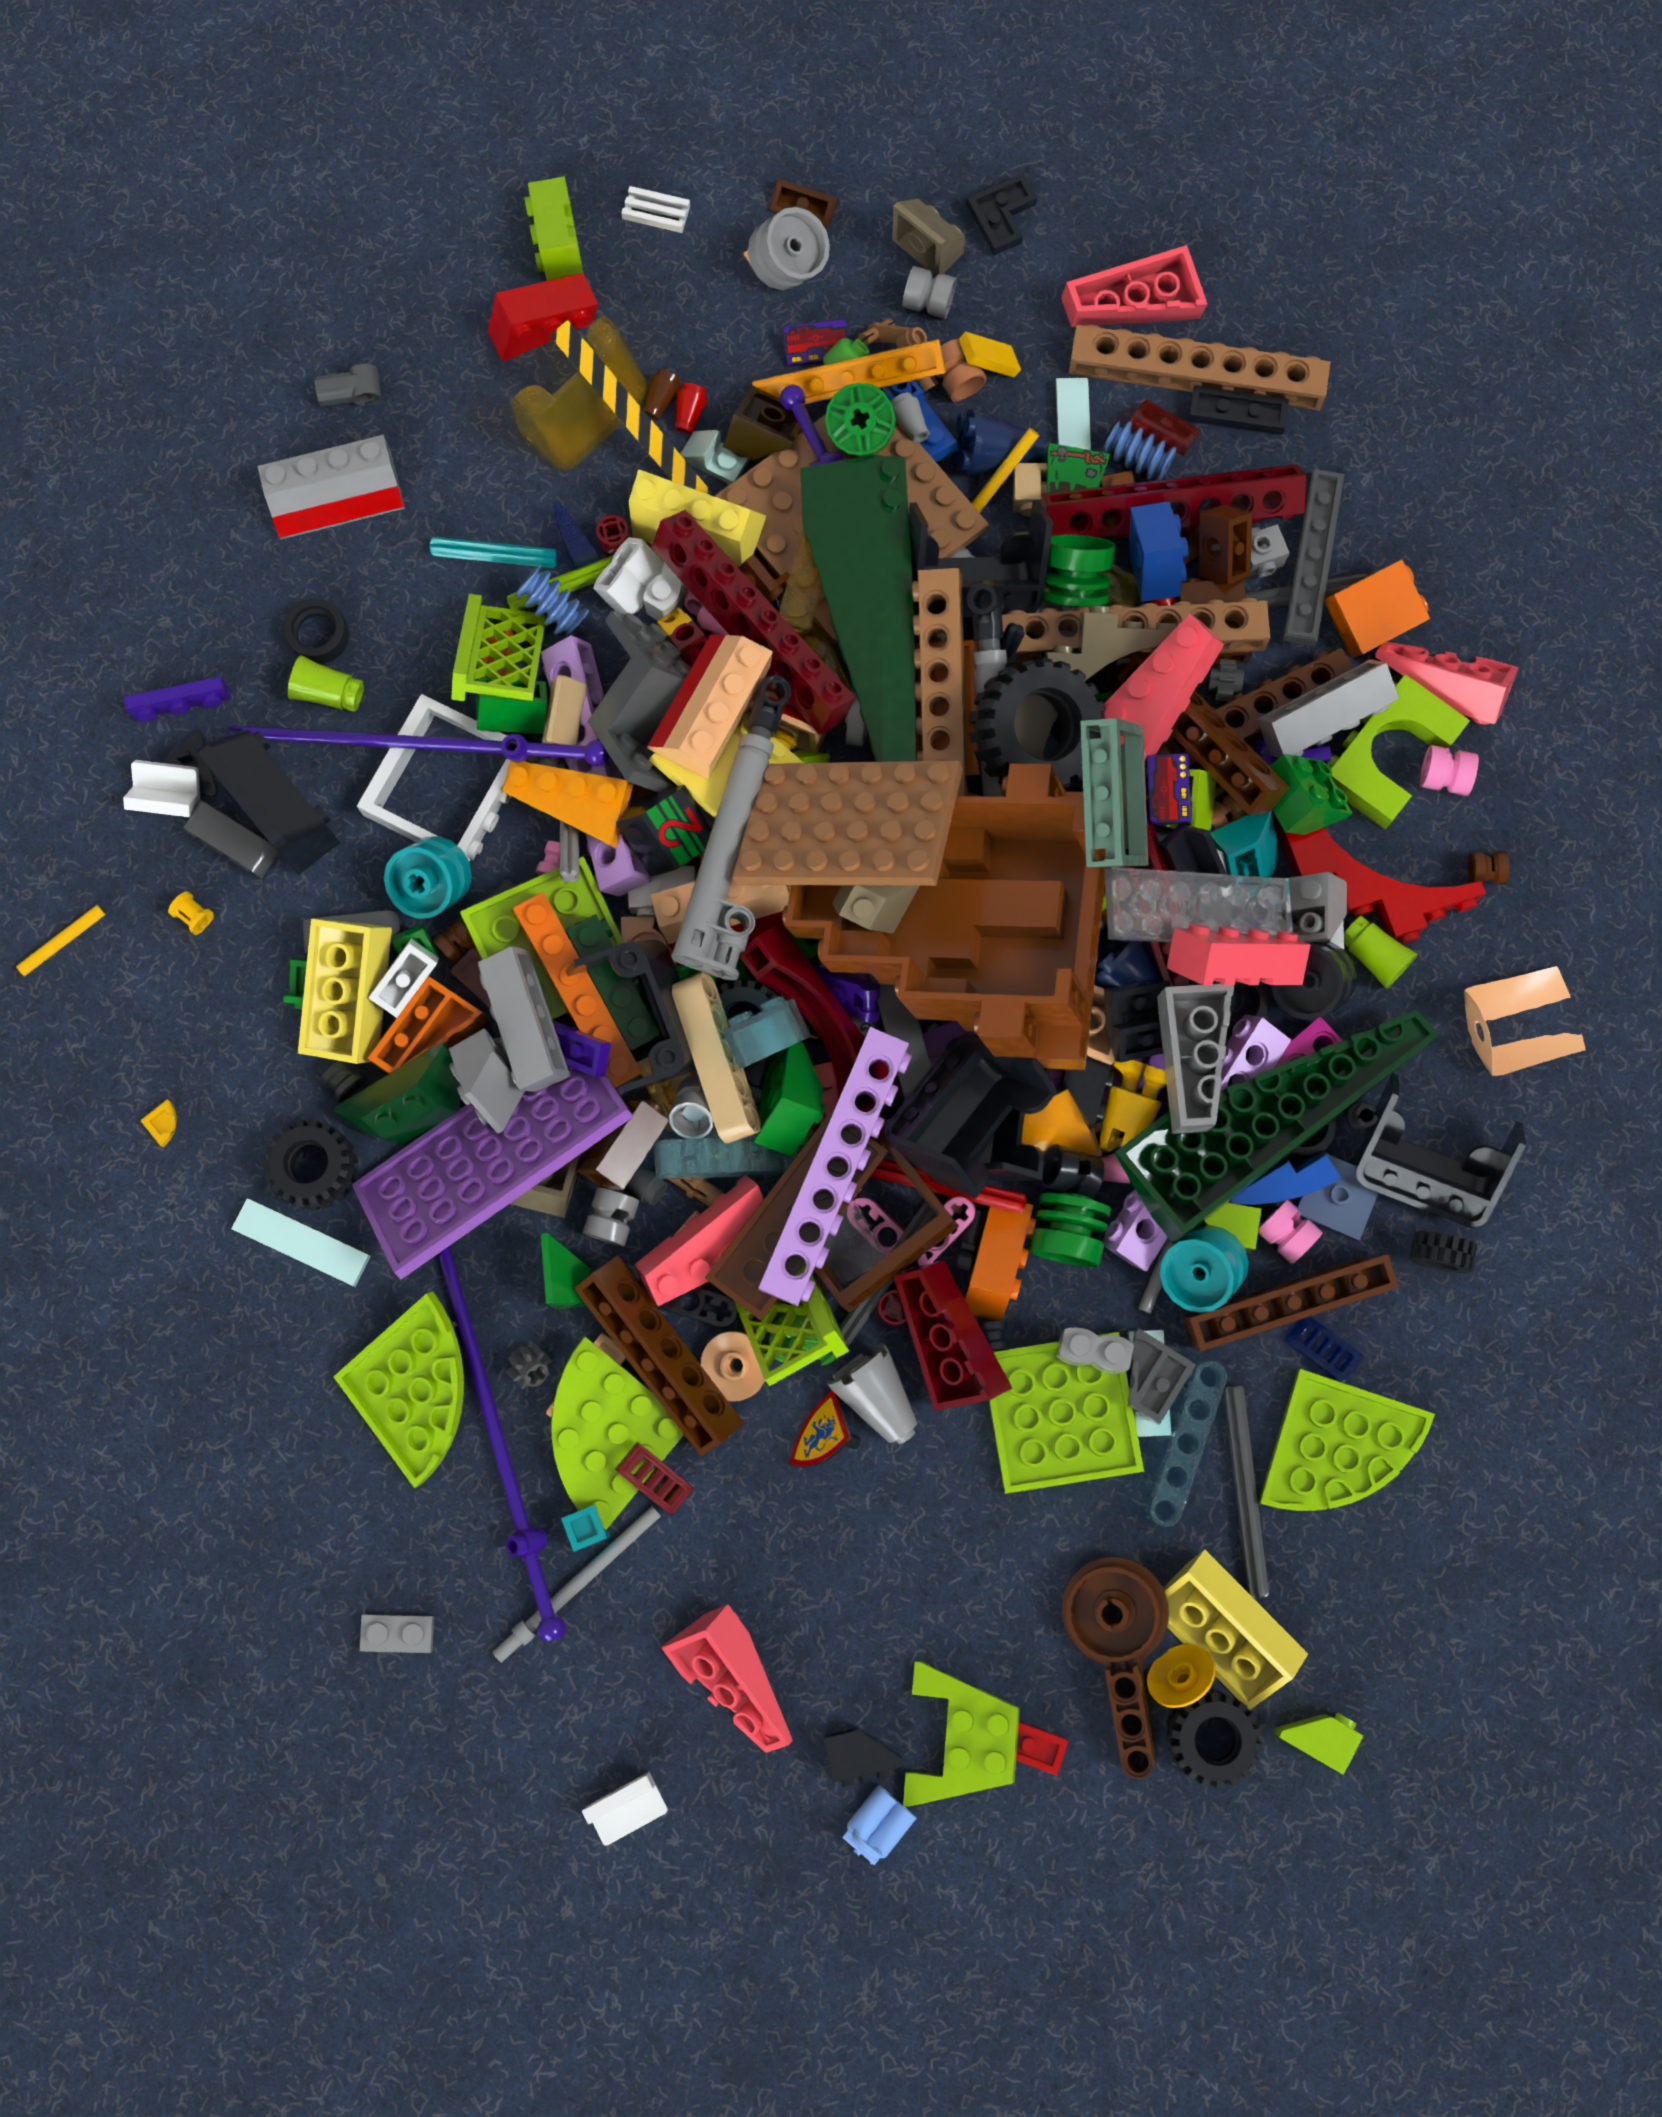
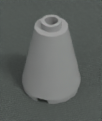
[827,1343,917,1444]

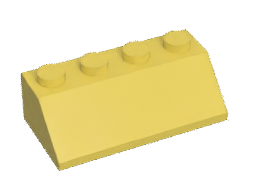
[628,470,766,567]
[298,919,392,1064]
[1164,1549,1308,1710]

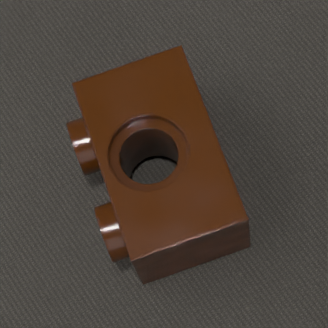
[1199,504,1252,585]

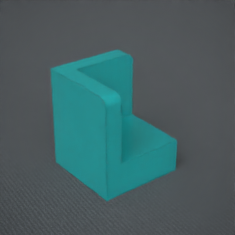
[561,1504,611,1552]

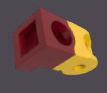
[657,607,707,667]

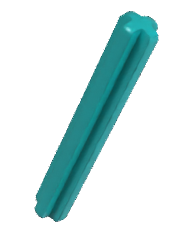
[430,537,557,568]

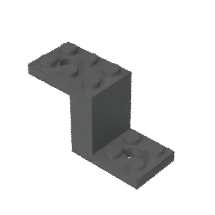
[587,610,692,792]

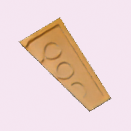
[502,761,634,848]

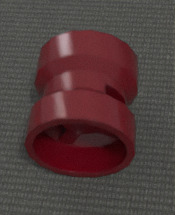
[596,515,630,556]
[878,1290,907,1327]

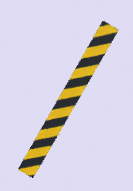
[550,320,715,497]

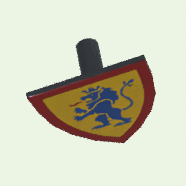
[789,1390,861,1468]

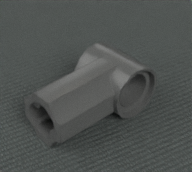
[314,363,381,407]

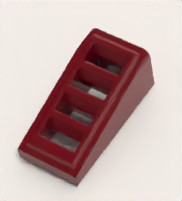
[615,1441,693,1515]

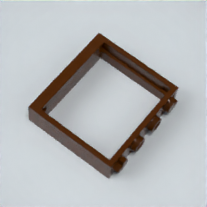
[814,1127,959,1312]

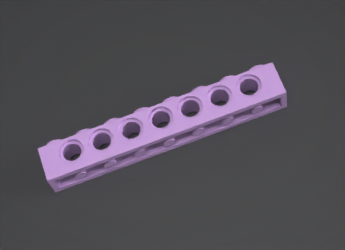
[541,635,651,897]
[1102,1014,1291,1272]
[758,1027,912,1307]

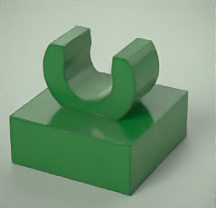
[392,924,438,957]

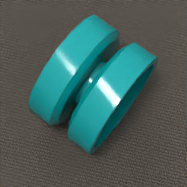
[384,836,472,919]
[1160,1225,1249,1313]

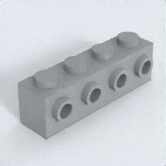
[1257,660,1399,757]
[478,946,570,1092]

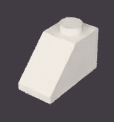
[368,938,439,1018]

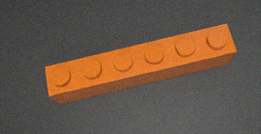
[511,892,642,1088]

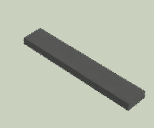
[1283,469,1345,647]

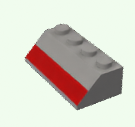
[258,435,405,540]

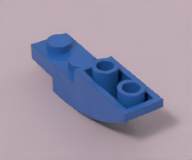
[878,380,958,462]

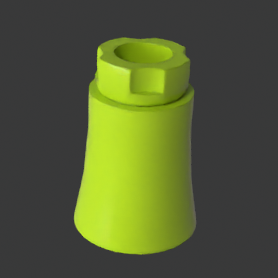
[288,655,364,712]
[1344,916,1418,989]

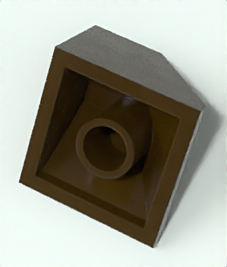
[723,386,811,460]

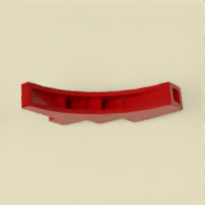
[1273,813,1486,945]

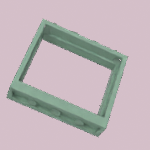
[1080,718,1149,867]

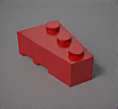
[488,273,598,362]

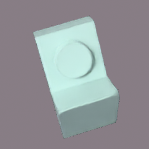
[680,430,750,485]

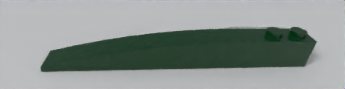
[800,455,916,762]
[1114,1009,1439,1244]

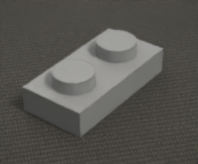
[360,1614,434,1653]

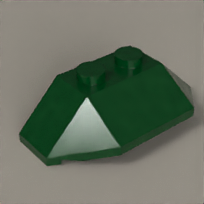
[334,1041,461,1144]

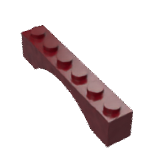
[739,923,902,1112]

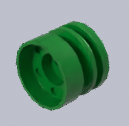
[825,383,896,457]
[1043,534,1115,607]
[1029,1193,1111,1268]

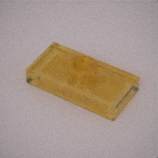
[640,1063,675,1132]

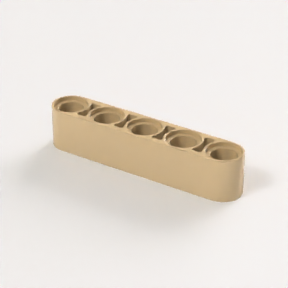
[672,972,761,1144]

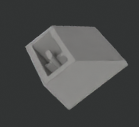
[1266,872,1347,943]
[449,1028,525,1134]

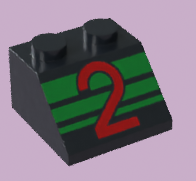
[616,785,712,877]

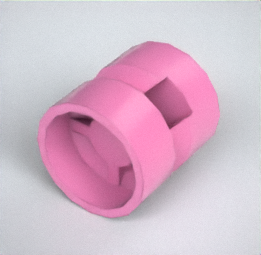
[1420,745,1479,796]
[1258,1200,1323,1265]

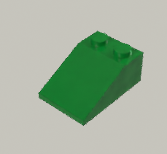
[754,1028,825,1157]

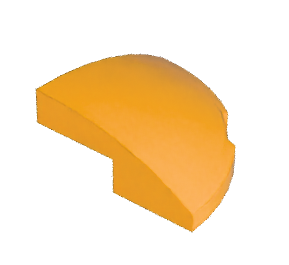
[1021,1089,1098,1154]

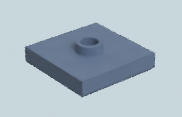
[1297,1153,1378,1242]

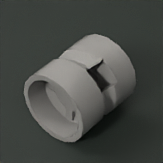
[902,266,957,319]
[669,1075,714,1140]
[582,1187,640,1247]

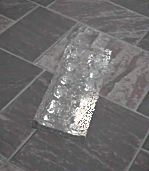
[1104,867,1293,942]

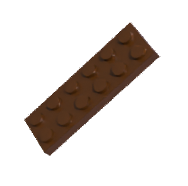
[705,1109,889,1321]

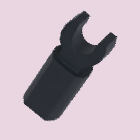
[956,1208,988,1271]

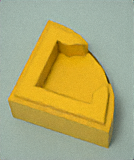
[140,1099,177,1147]

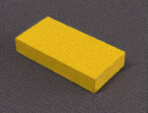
[959,331,1021,377]

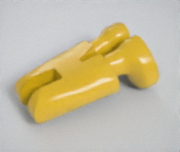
[1099,1058,1167,1152]

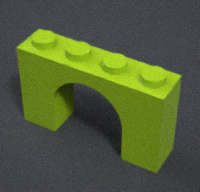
[1327,674,1470,830]

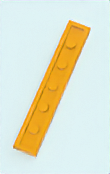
[752,339,946,405]

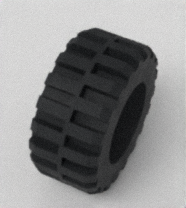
[969,658,1106,788]

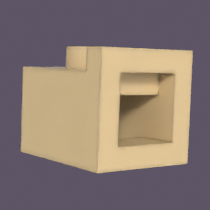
[1013,463,1047,517]

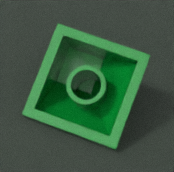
[541,1233,593,1309]

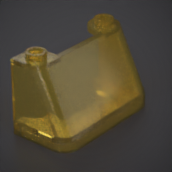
[510,314,648,471]

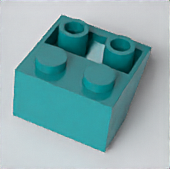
[1210,810,1279,904]

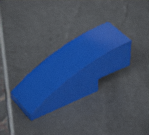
[1231,1150,1341,1205]

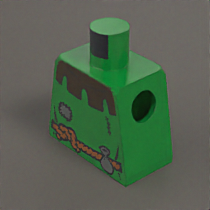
[1045,443,1110,523]

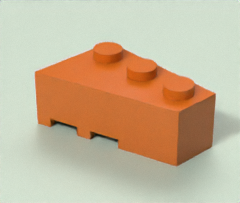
[367,976,489,1074]
[965,1203,1037,1321]

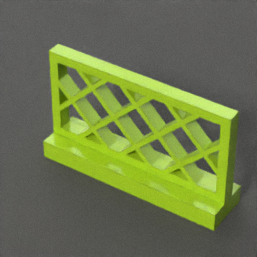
[451,594,546,701]
[734,1263,849,1386]

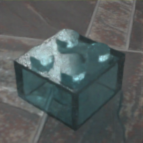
[722,996,811,1069]

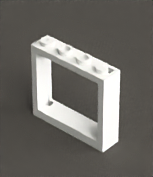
[357,694,529,862]

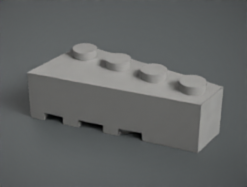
[1157,984,1234,1134]

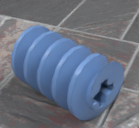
[1103,421,1176,481]
[515,565,589,636]

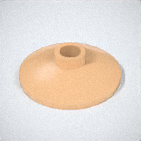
[700,1331,765,1401]

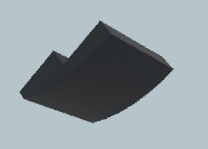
[1104,978,1169,1063]

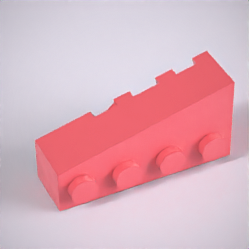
[1061,245,1208,327]
[1101,613,1225,766]
[1167,923,1310,985]
[634,1175,764,1306]

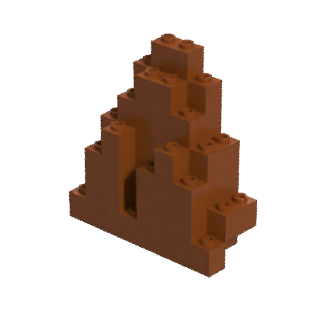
[783,764,1106,1070]

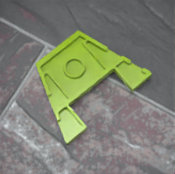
[903,1661,1020,1807]

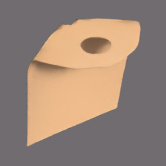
[1464,966,1586,1076]

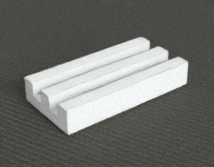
[621,186,690,233]

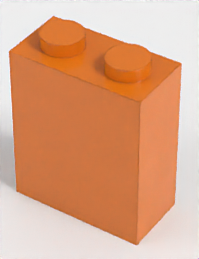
[1324,559,1430,658]

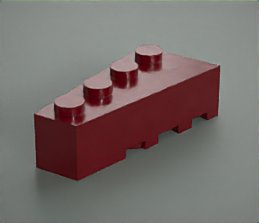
[893,1260,1013,1411]

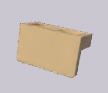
[542,675,587,745]

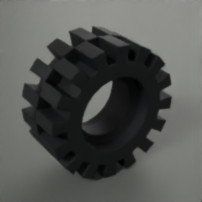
[1409,1231,1478,1274]

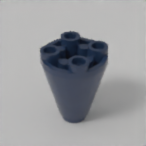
[951,409,1044,475]
[1094,928,1163,989]

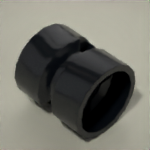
[1040,1144,1105,1198]

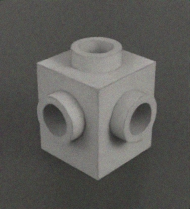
[1247,524,1289,578]

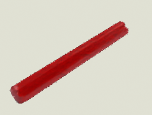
[870,1159,1026,1213]

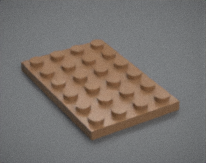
[732,760,963,886]

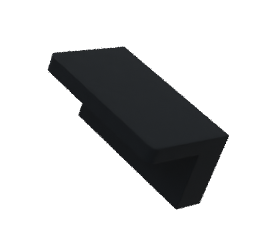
[1158,824,1230,901]

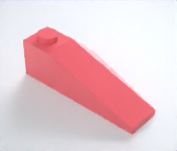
[1375,642,1519,725]
[662,1604,793,1753]

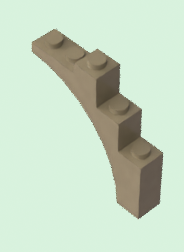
[1014,606,1176,759]

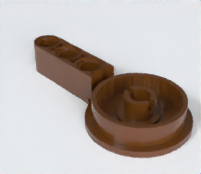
[1062,1556,1169,1779]

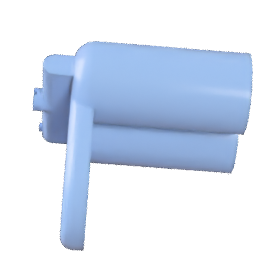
[842,1784,917,1865]

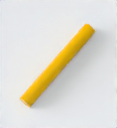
[971,428,1039,513]
[16,905,106,976]

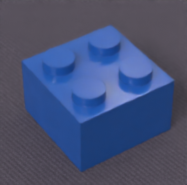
[1128,501,1188,602]

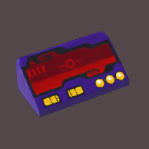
[783,319,848,367]
[1147,754,1192,826]

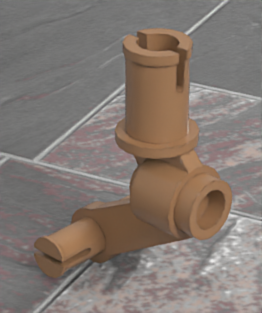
[858,318,939,392]

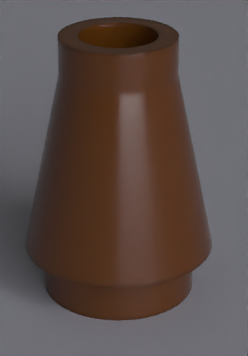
[643,368,681,420]

